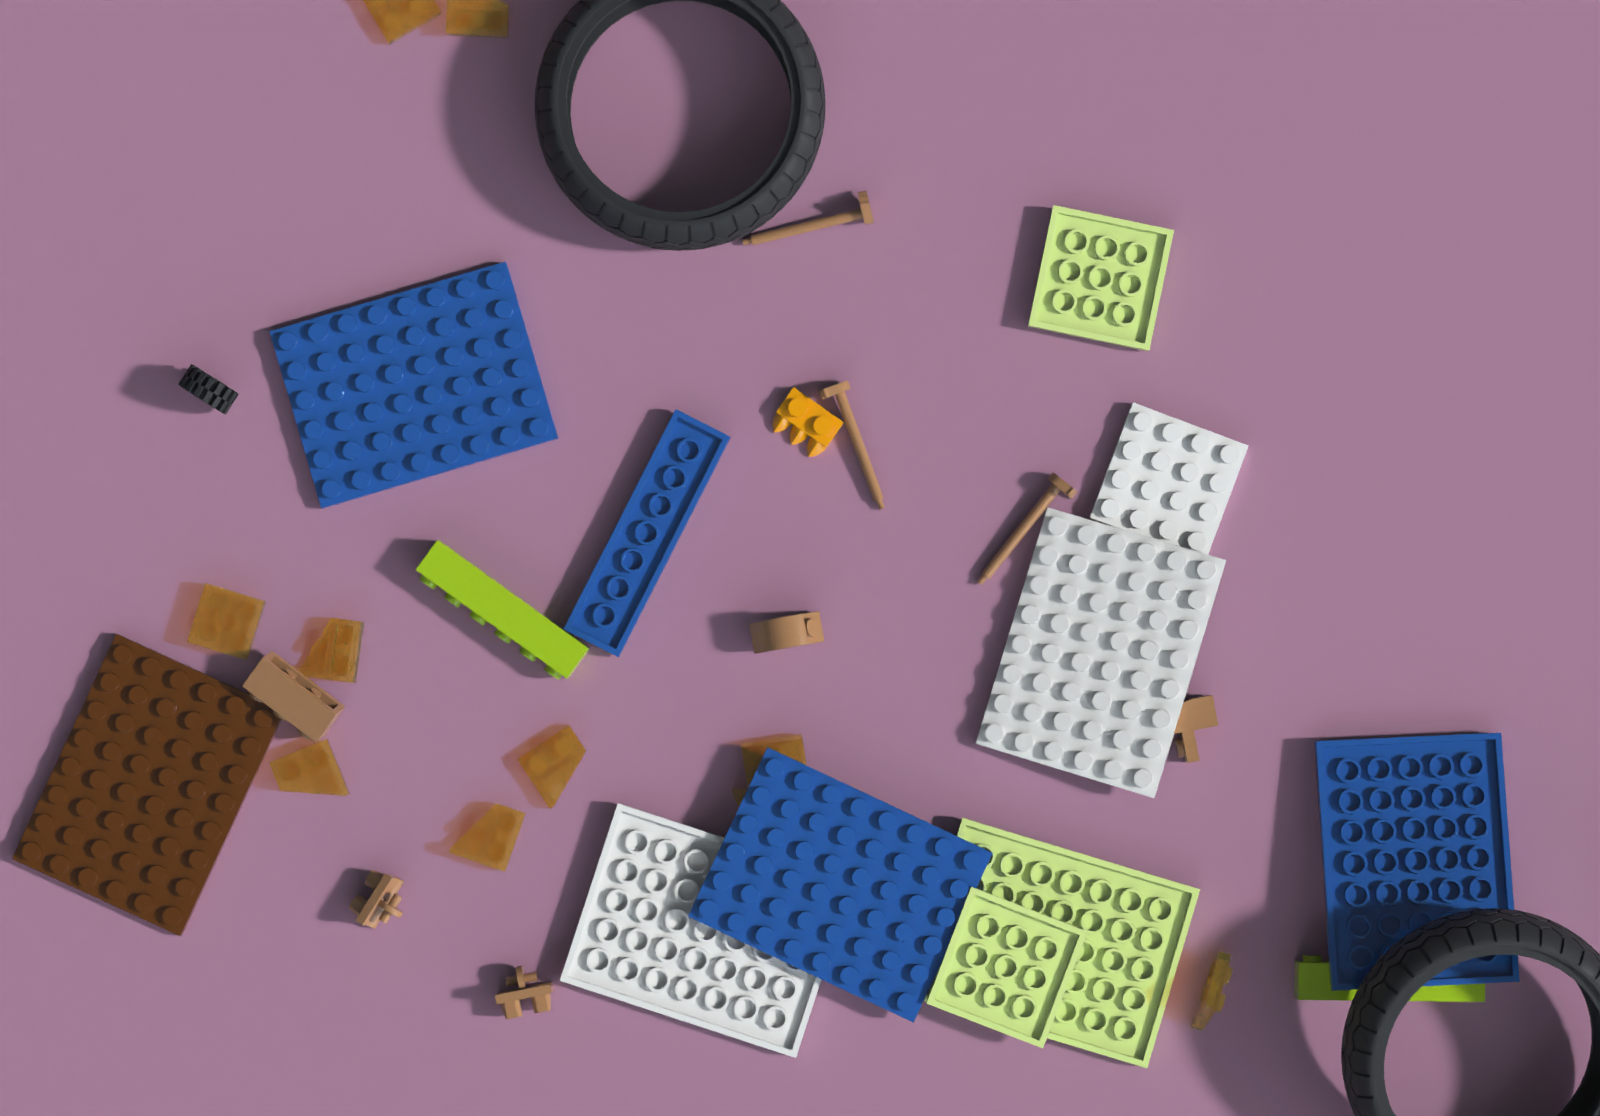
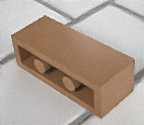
[242,651,346,742]

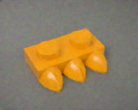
[773,387,844,457]

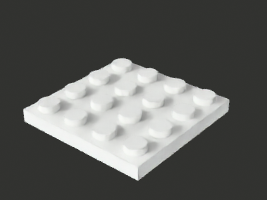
[1089,402,1249,554]

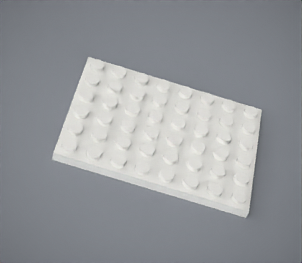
[976,507,1226,798]
[560,803,821,1058]

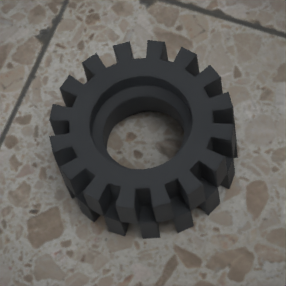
[178,364,239,415]

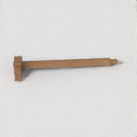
[742,191,874,246]
[818,380,885,510]
[977,472,1077,585]

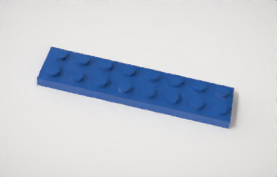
[564,409,731,657]

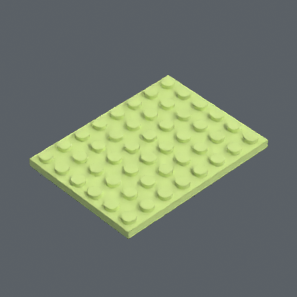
[924,818,1200,1068]

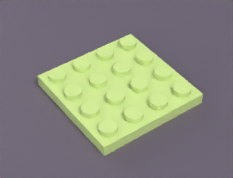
[1028,205,1174,351]
[926,887,1087,1048]

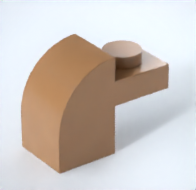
[749,611,825,654]
[1174,695,1218,763]

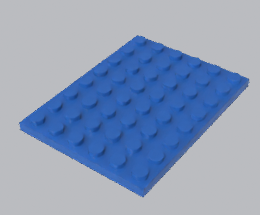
[269,261,559,509]
[1314,733,1520,991]
[688,747,993,1023]

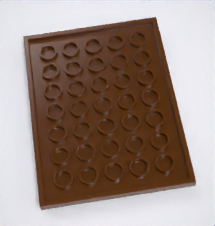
[12,634,282,936]

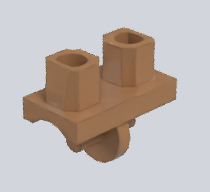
[349,870,404,929]
[495,965,554,1019]

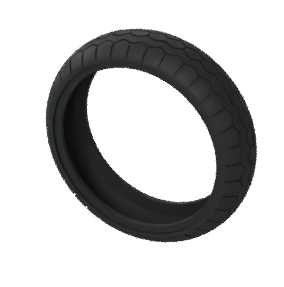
[534,0,826,251]
[1341,908,1600,1116]

